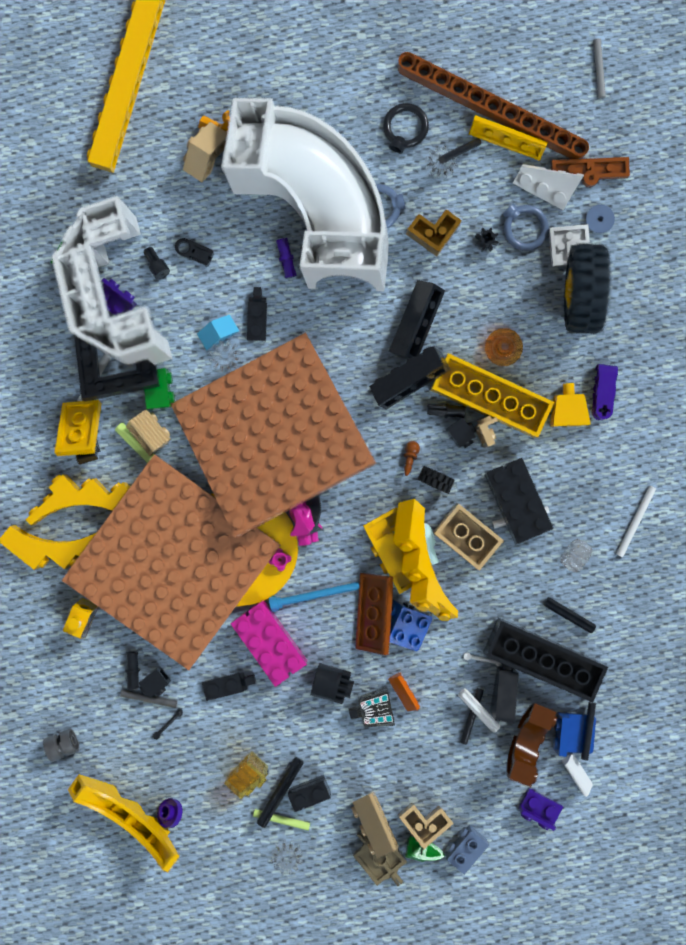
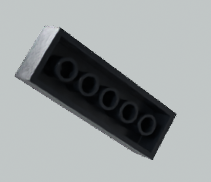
[483,617,608,703]

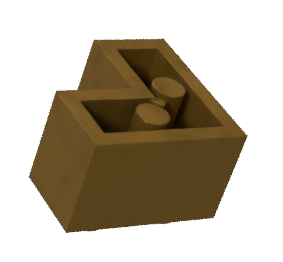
[406,209,462,257]

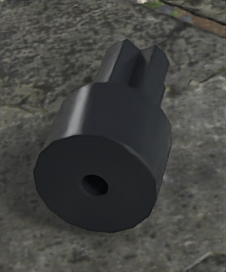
[143,247,170,280]

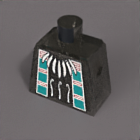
[349,686,395,727]

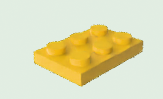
[54,400,101,456]

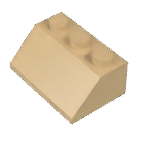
[351,792,399,858]

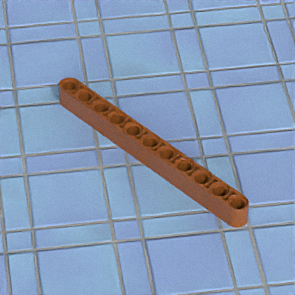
[398,52,589,159]

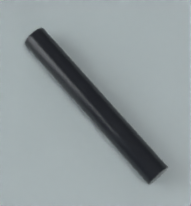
[438,138,481,164]
[460,688,484,745]
[581,701,596,760]

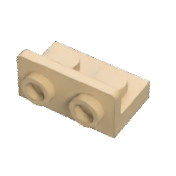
[474,416,498,448]

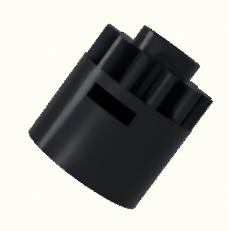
[310,663,354,704]

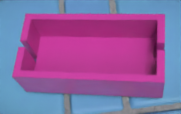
[231,600,308,687]

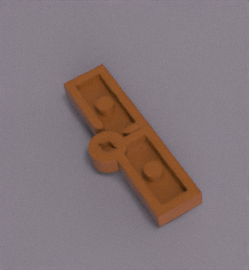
[551,157,630,187]

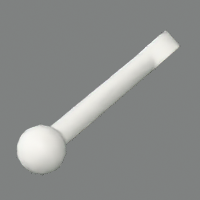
[463,652,502,666]

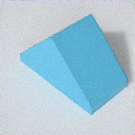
[197,314,239,350]

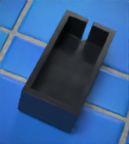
[485,458,554,545]

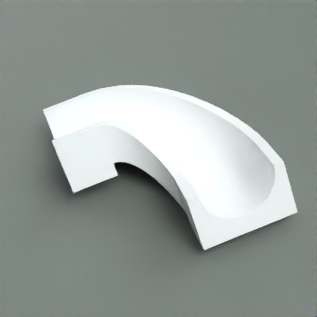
[222,98,389,292]

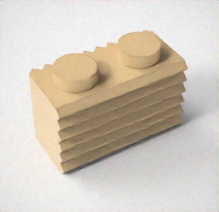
[126,409,171,456]

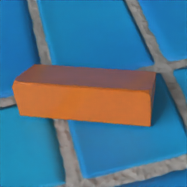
[388,672,420,711]

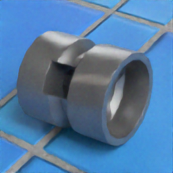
[43,728,79,762]

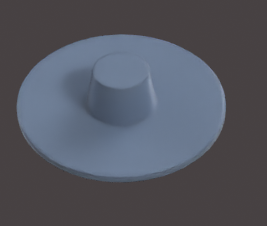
[586,204,615,233]

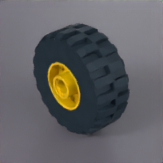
[564,243,611,334]

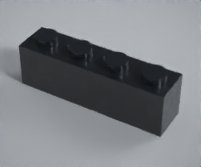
[389,280,445,360]
[369,346,451,409]

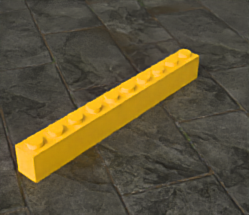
[87,0,166,173]

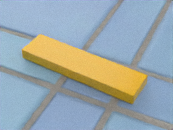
[468,115,548,161]

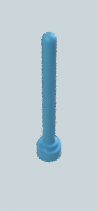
[269,582,359,612]

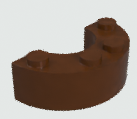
[506,703,557,787]

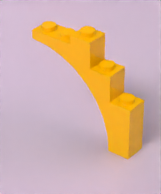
[25,474,130,525]
[393,499,458,621]
[0,525,97,570]
[68,774,179,872]

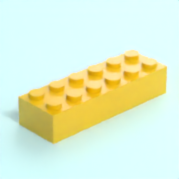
[430,353,554,438]

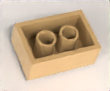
[433,503,504,571]

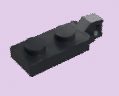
[247,287,267,341]
[202,672,256,701]

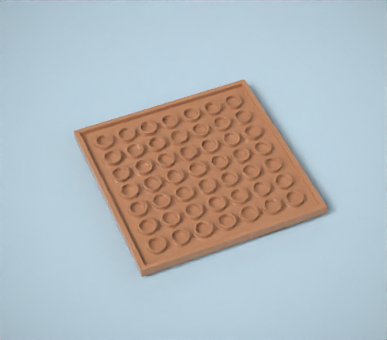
[171,332,376,538]
[62,454,280,670]

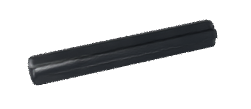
[257,757,303,828]

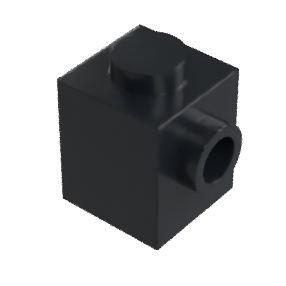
[446,418,476,449]
[139,666,171,698]

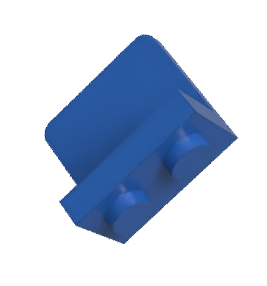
[390,599,432,651]
[553,712,596,757]

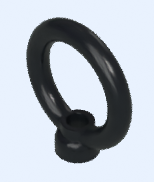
[383,103,429,154]

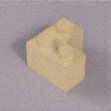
[183,122,228,182]
[398,803,454,849]

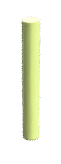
[253,809,310,831]

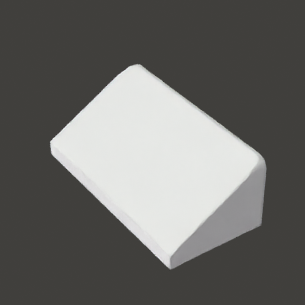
[562,753,593,797]

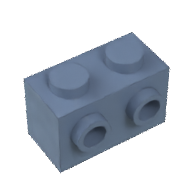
[445,825,489,875]

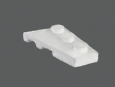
[513,164,584,210]

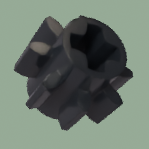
[475,227,499,252]

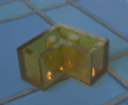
[224,751,268,799]

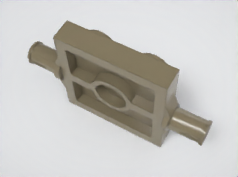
[353,831,407,886]

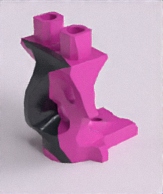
[289,495,322,546]

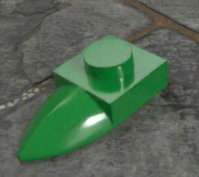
[405,836,445,862]

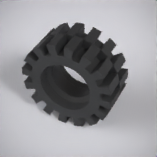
[417,466,455,494]

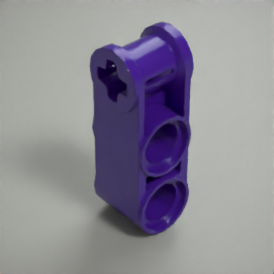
[592,364,618,421]

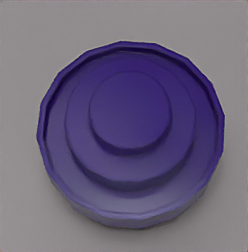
[157,798,183,828]

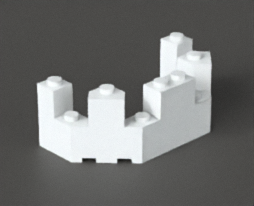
[52,196,173,365]

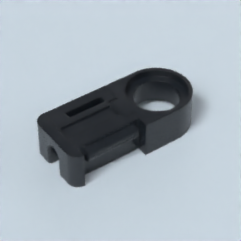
[175,238,214,267]

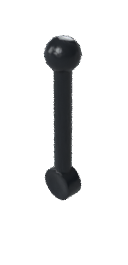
[153,709,183,740]

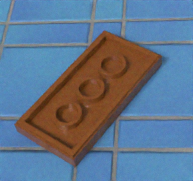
[355,573,394,655]

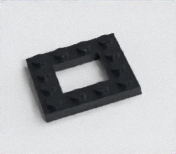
[74,335,160,402]

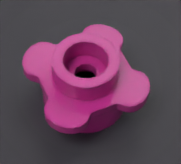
[269,548,291,571]

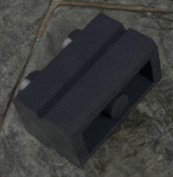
[288,775,331,812]

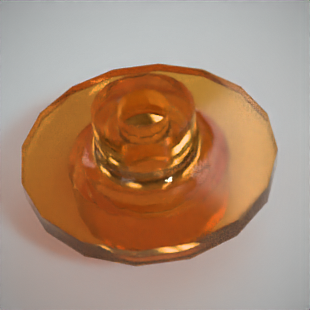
[485,328,523,366]

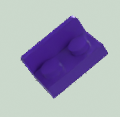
[101,278,137,316]
[518,788,563,831]

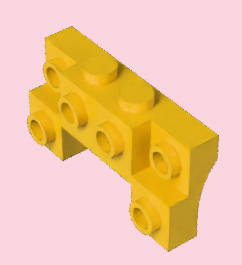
[363,507,412,594]

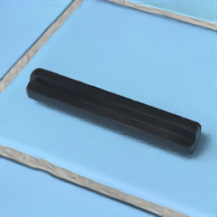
[543,597,596,633]

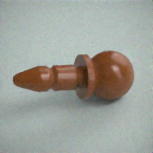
[404,441,420,476]

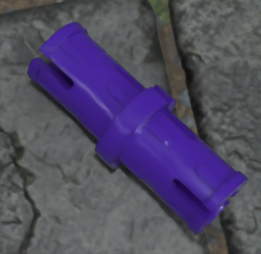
[276,238,297,279]

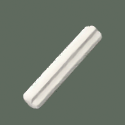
[458,688,500,733]

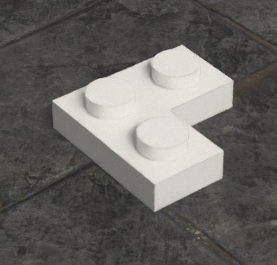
[548,224,590,267]

